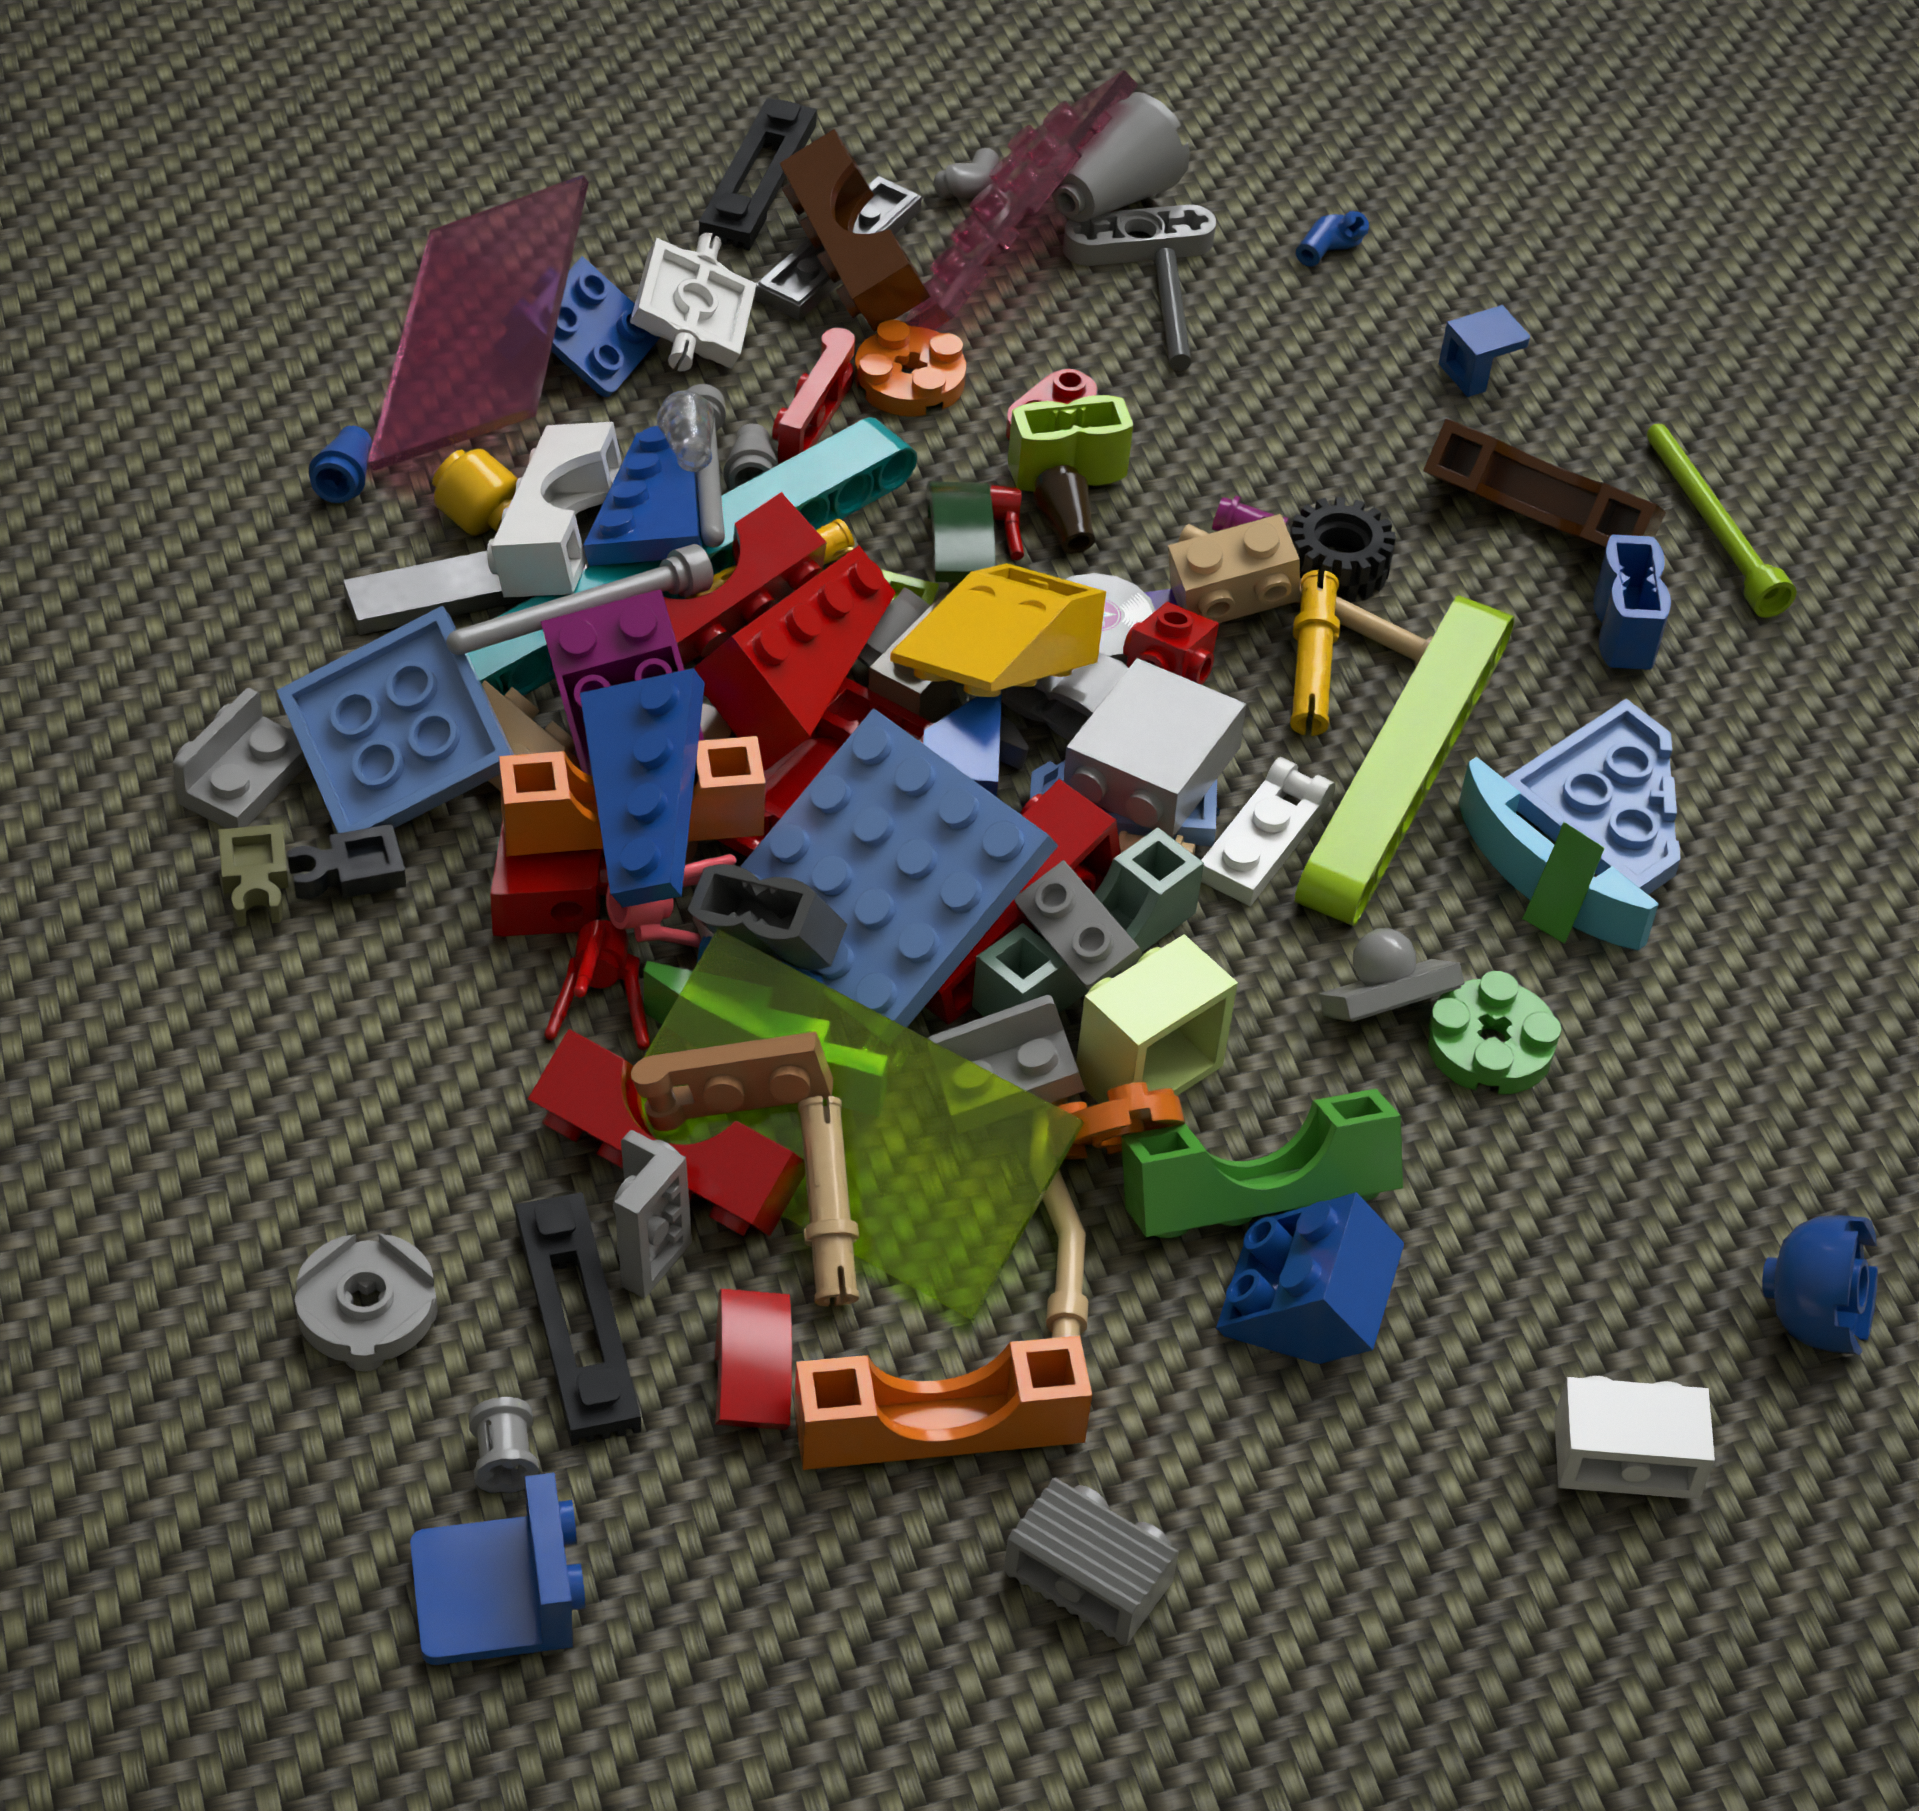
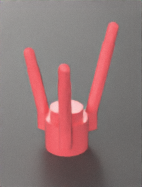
[606,854,736,948]

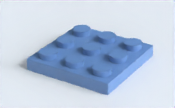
[276,605,514,833]

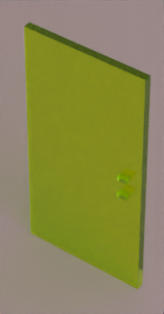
[641,929,1084,1321]

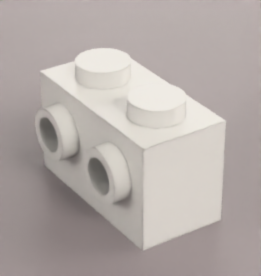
[1554,1376,1715,1499]

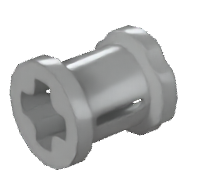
[468,1397,539,1493]

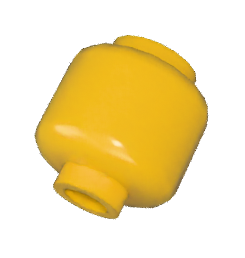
[432,449,518,536]

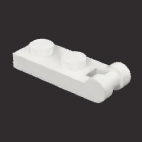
[1201,757,1336,907]

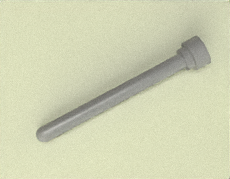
[680,384,726,548]
[446,544,713,655]

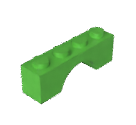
[1121,1089,1403,1238]

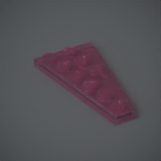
[904,69,1138,330]

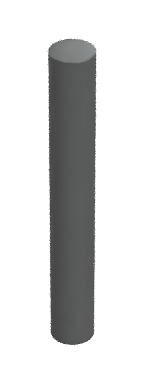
[1155,248,1191,371]

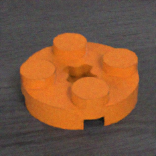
[854,319,966,417]
[1047,1082,1185,1160]

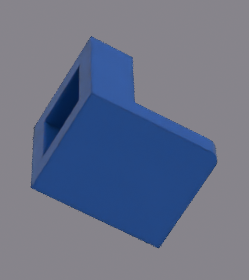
[1438,305,1530,397]

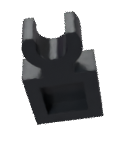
[287,824,406,899]

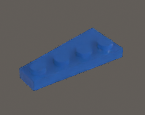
[583,425,702,566]
[580,668,705,908]

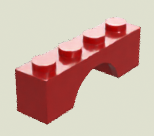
[664,492,827,666]
[528,1029,805,1237]

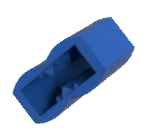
[1593,534,1671,670]

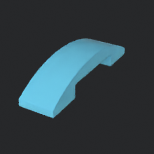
[1458,757,1659,951]

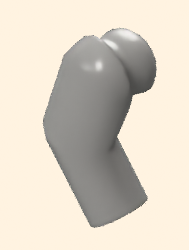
[934,148,999,199]

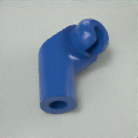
[1295,211,1369,266]

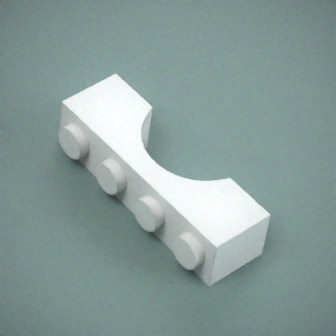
[487,422,622,598]

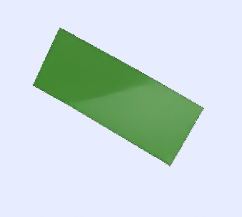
[1522,822,1605,944]

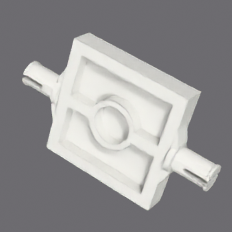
[630,233,756,371]

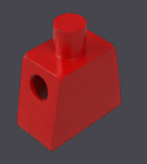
[490,820,609,936]

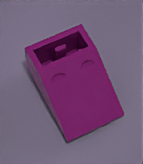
[540,589,704,776]

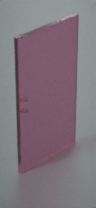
[368,175,589,471]

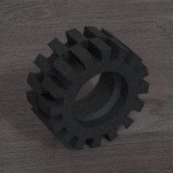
[1290,497,1396,603]

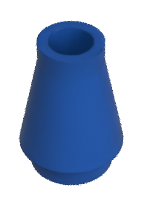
[309,426,372,503]

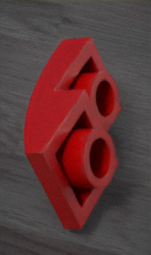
[715,1289,792,1430]

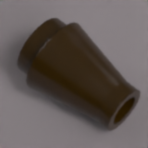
[1033,465,1095,554]

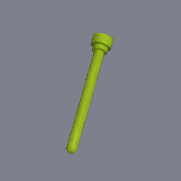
[1647,424,1797,618]

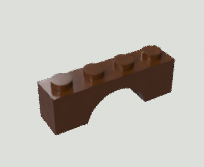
[779,129,931,332]
[1423,418,1666,550]

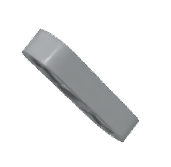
[1063,205,1216,266]

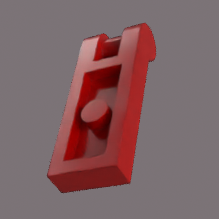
[772,328,855,464]

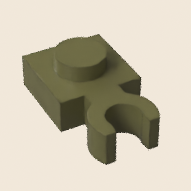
[218,823,289,927]

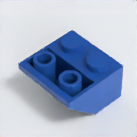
[1216,1192,1404,1364]

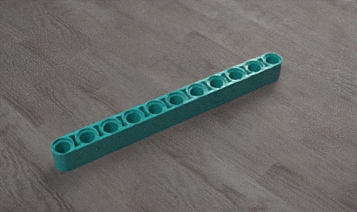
[468,417,918,696]

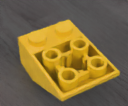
[890,563,1106,697]

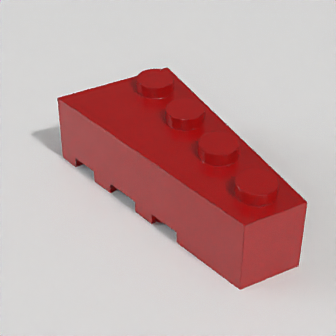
[694,545,896,771]
[925,779,1121,1025]

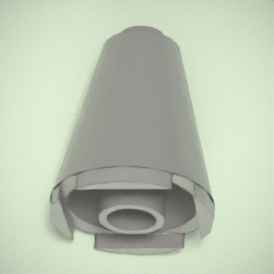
[1051,92,1190,222]

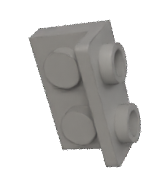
[173,688,308,829]
[1015,860,1143,990]
[927,995,1085,1135]
[613,1130,692,1299]

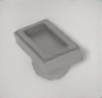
[1319,928,1465,1022]

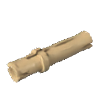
[798,1096,860,1306]

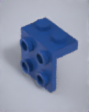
[497,256,660,397]
[410,1473,585,1665]

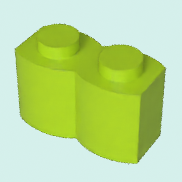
[1008,395,1133,491]

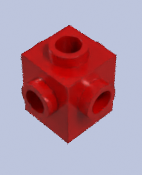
[1123,602,1219,685]

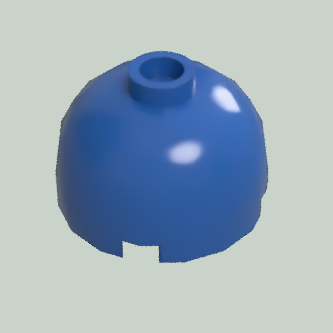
[1762,1215,1878,1355]

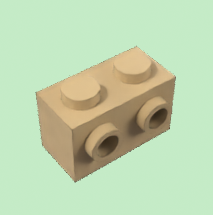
[1168,514,1300,623]

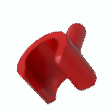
[990,485,1024,560]

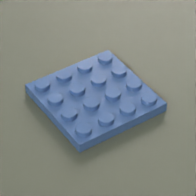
[740,708,1058,1048]

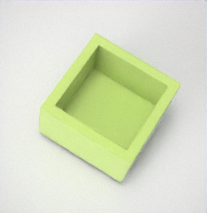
[1076,934,1238,1104]

